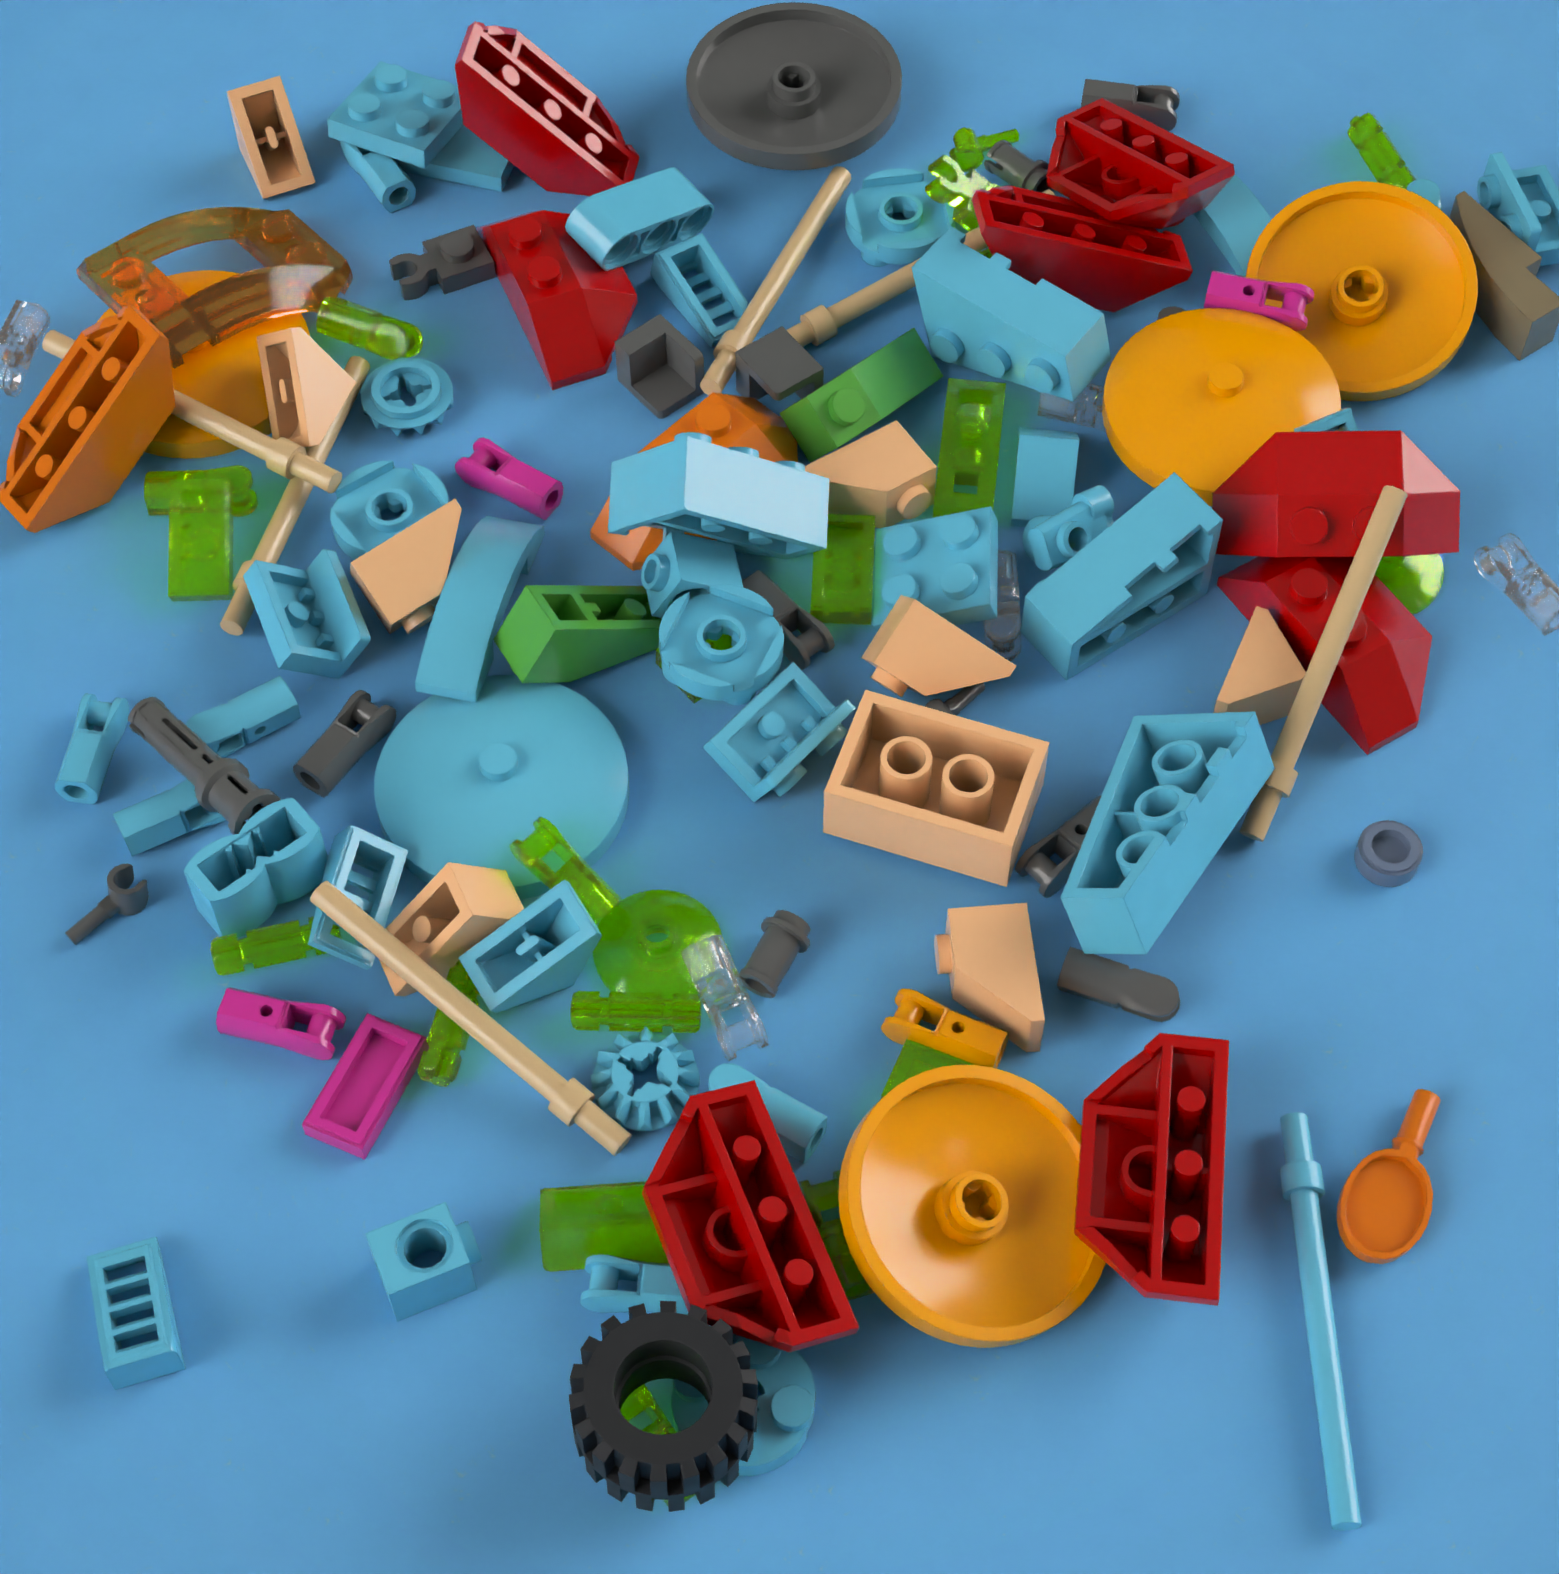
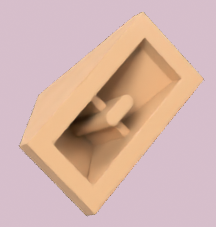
[227,76,316,199]
[256,327,357,448]
[1213,606,1306,725]

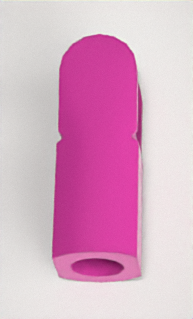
[1204,270,1314,332]
[455,437,563,520]
[216,987,346,1060]

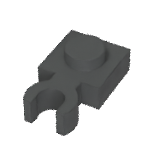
[389,225,496,300]

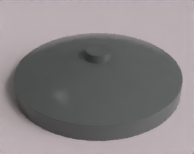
[686,2,902,170]

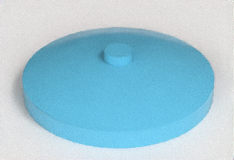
[374,675,629,900]

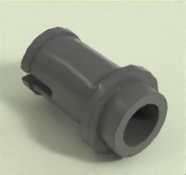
[984,140,1052,192]
[738,910,811,998]

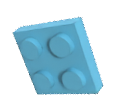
[327,61,463,169]
[873,506,998,632]

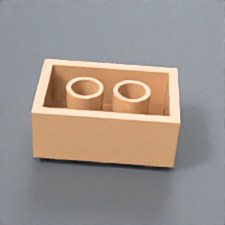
[823,690,1050,887]

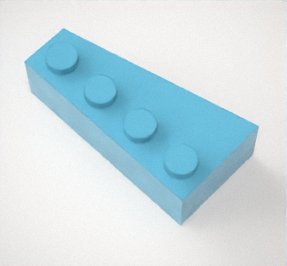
[1061,711,1275,955]

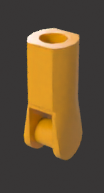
[881,988,1009,1069]

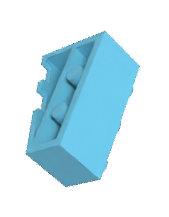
[911,226,1111,401]
[608,432,829,559]
[1021,472,1223,681]

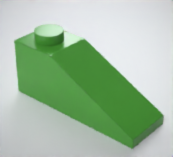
[779,328,944,463]
[493,585,662,683]

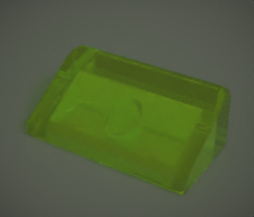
[539,1181,669,1272]

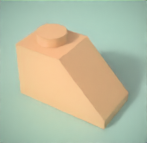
[805,420,937,528]
[350,499,462,634]
[861,595,1016,697]
[378,862,524,996]
[934,903,1045,1052]

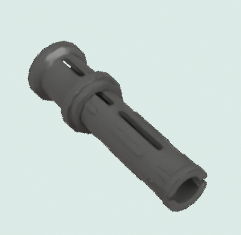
[128,697,281,835]

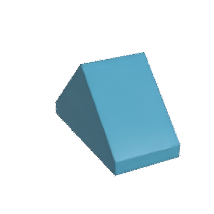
[1011,427,1079,527]
[458,880,602,1013]

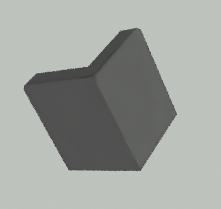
[615,314,704,419]
[735,326,824,401]

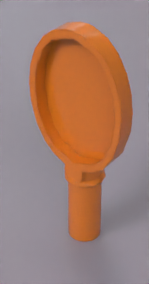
[1336,1089,1441,1264]

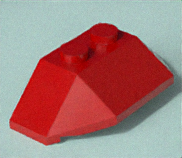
[455,21,640,196]
[1046,98,1235,229]
[972,185,1193,313]
[477,210,638,390]
[1212,430,1460,557]
[1217,556,1432,755]
[1074,1033,1229,1306]
[642,1080,859,1353]

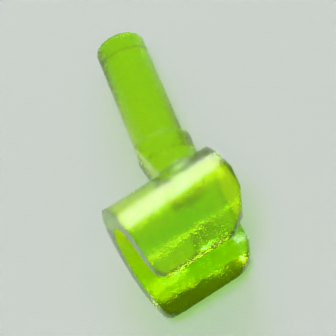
[949,127,1019,172]

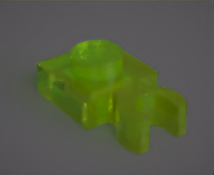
[925,155,1000,231]

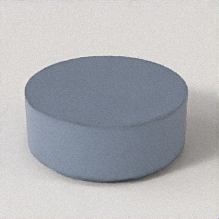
[1354,820,1423,887]

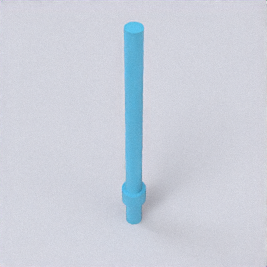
[1280,1112,1362,1531]

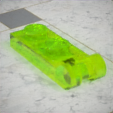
[933,378,1006,518]

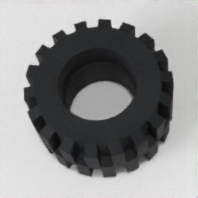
[569,1301,758,1512]

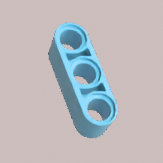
[565,167,714,271]

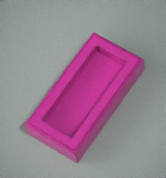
[302,1013,429,1160]

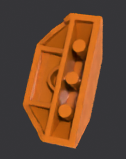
[0,305,176,533]
[590,392,798,571]

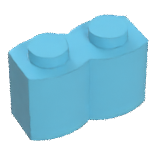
[184,798,328,941]

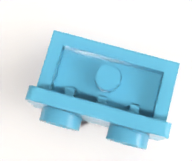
[1477,152,1559,266]
[243,549,371,679]
[703,662,856,802]

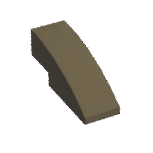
[1449,191,1559,361]

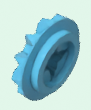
[361,358,453,437]
[591,1026,700,1131]

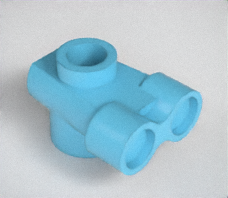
[1022,485,1114,571]

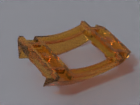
[76,207,353,369]

